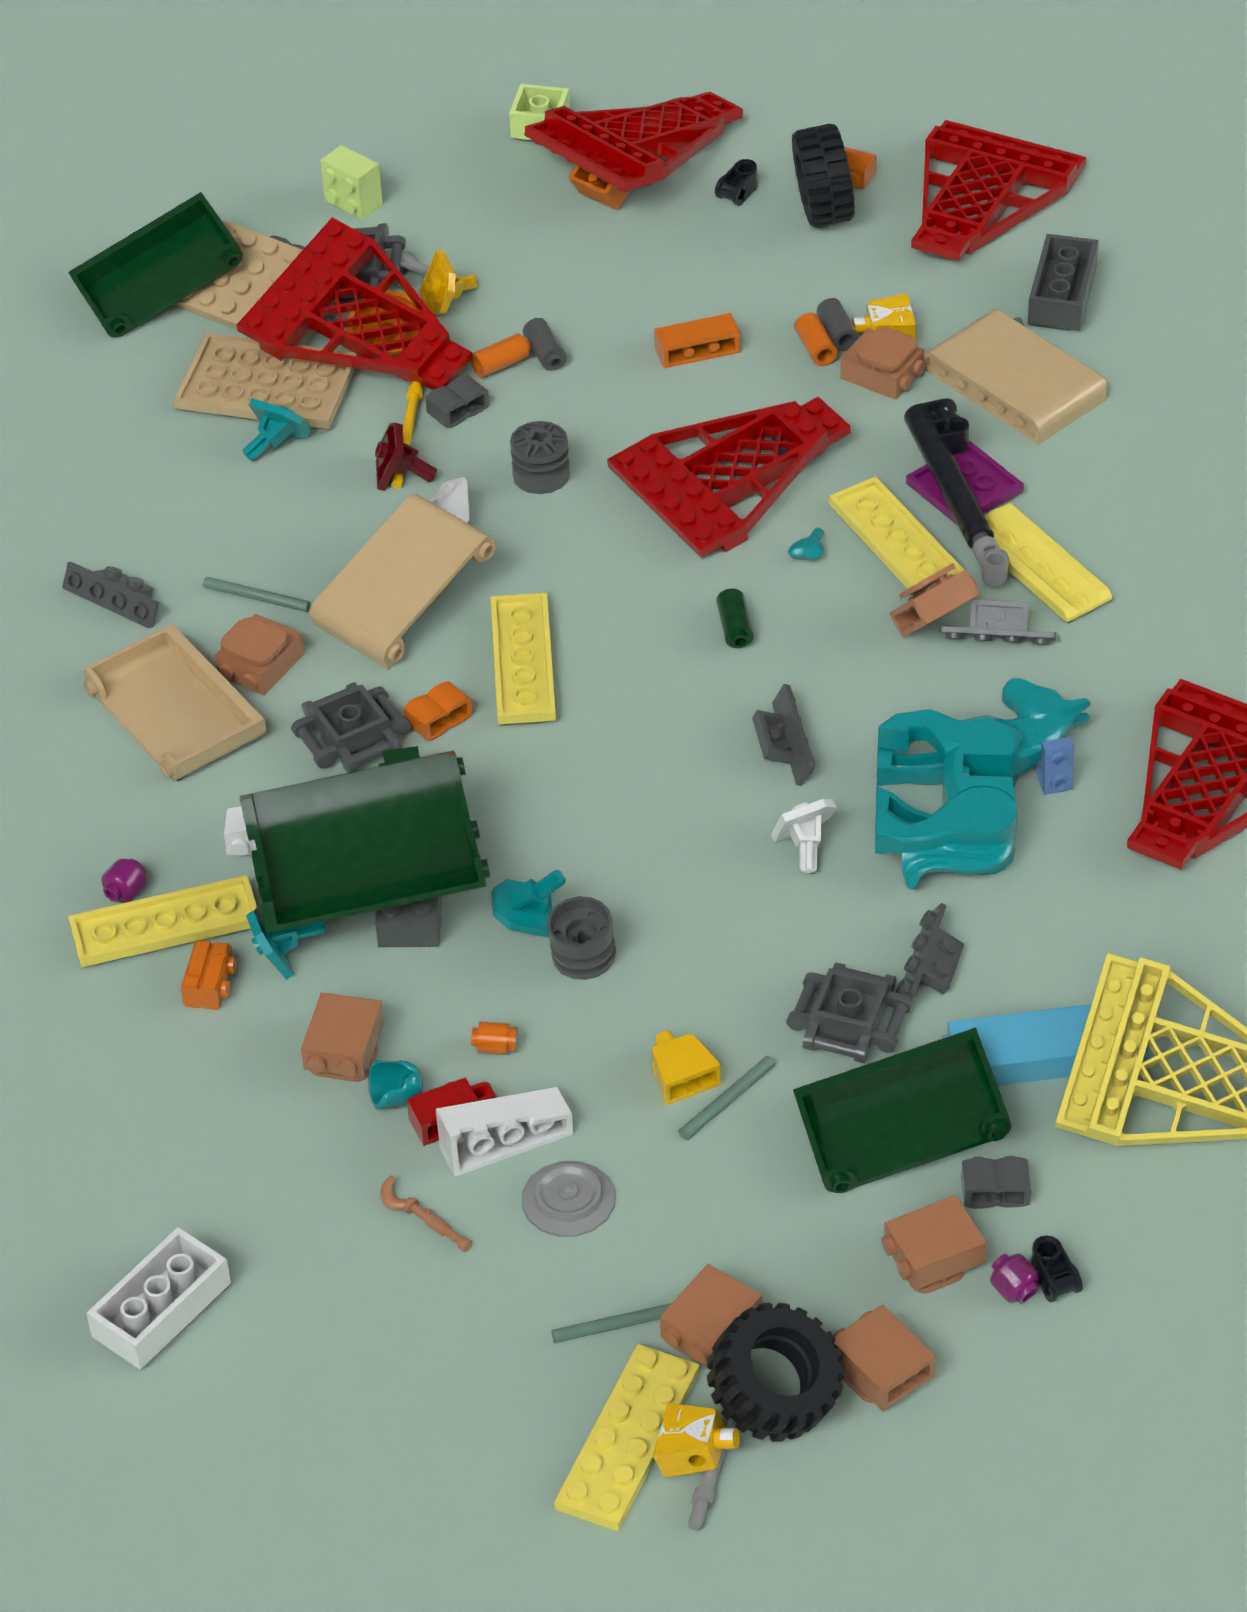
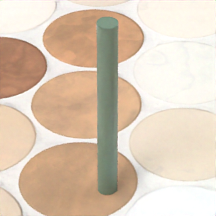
[203,576,311,612]
[678,1056,775,1140]
[551,1303,672,1343]

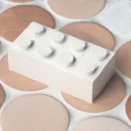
[86,1227,231,1370]

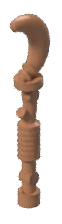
[380,1176,472,1252]

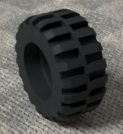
[792,123,855,227]
[707,1302,845,1442]

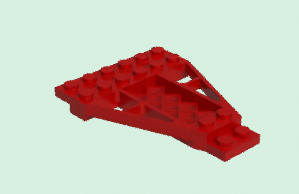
[524,91,743,192]
[911,120,1086,261]
[236,217,473,390]
[607,396,851,558]
[1127,678,1247,870]

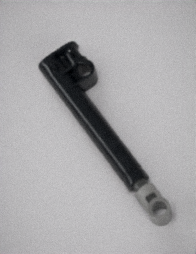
[904,398,1009,586]

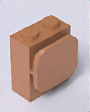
[840,327,926,400]
[889,563,980,638]
[215,614,304,696]
[301,992,384,1082]
[881,1195,987,1293]
[660,1264,762,1368]
[833,1304,936,1412]

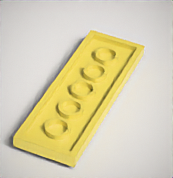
[829,476,964,596]
[490,592,556,725]
[68,875,257,968]
[554,1343,700,1532]

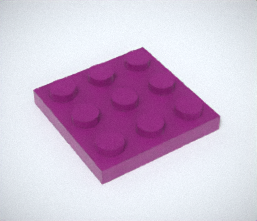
[906,441,1024,526]

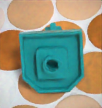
[242,398,311,461]
[491,870,566,938]
[246,908,325,980]

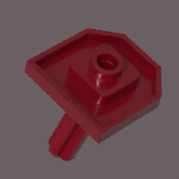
[375,422,437,491]

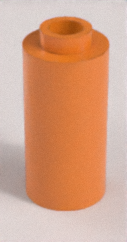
[794,313,838,366]
[470,333,531,378]

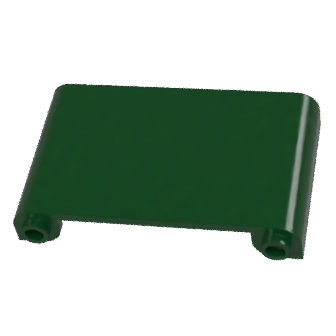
[68,192,243,338]
[793,1027,1011,1193]

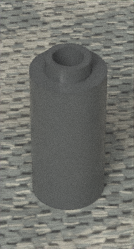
[816,298,859,351]
[523,318,567,371]

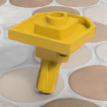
[419,249,478,316]

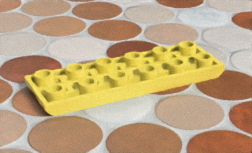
[985,502,1112,623]

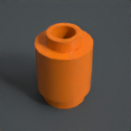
[471,1021,517,1055]

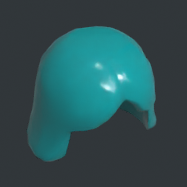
[368,1060,423,1110]

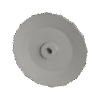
[522,1161,615,1237]

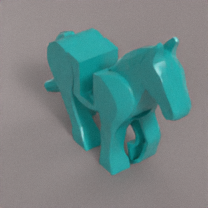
[875,678,1091,889]

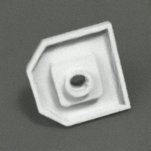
[771,799,837,874]

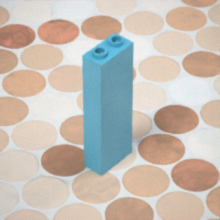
[942,1004,1149,1086]

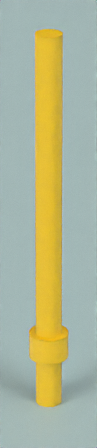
[391,381,424,489]

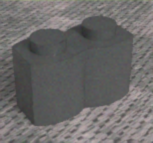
[426,375,489,428]
[961,1156,1031,1209]

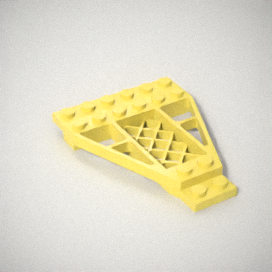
[1054,953,1247,1146]

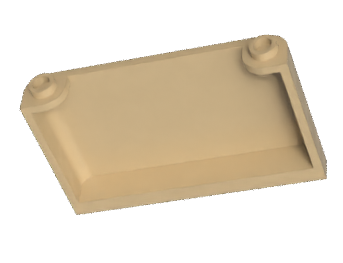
[924,309,1107,445]
[310,494,497,670]
[83,624,266,781]

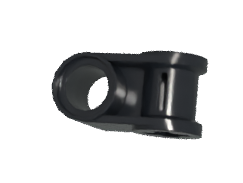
[715,159,758,206]
[1031,1235,1083,1302]

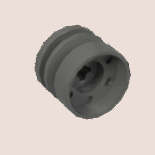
[510,421,570,494]
[547,896,616,980]

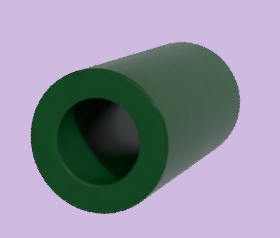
[716,588,754,648]

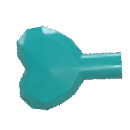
[788,528,824,561]

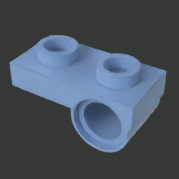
[1036,737,1074,795]

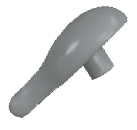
[385,249,429,276]

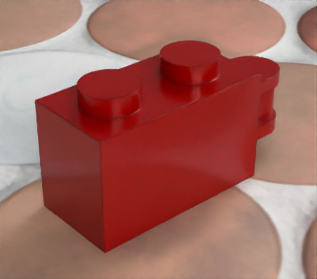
[407,1077,498,1146]

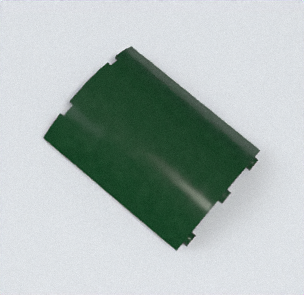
[240,750,490,934]

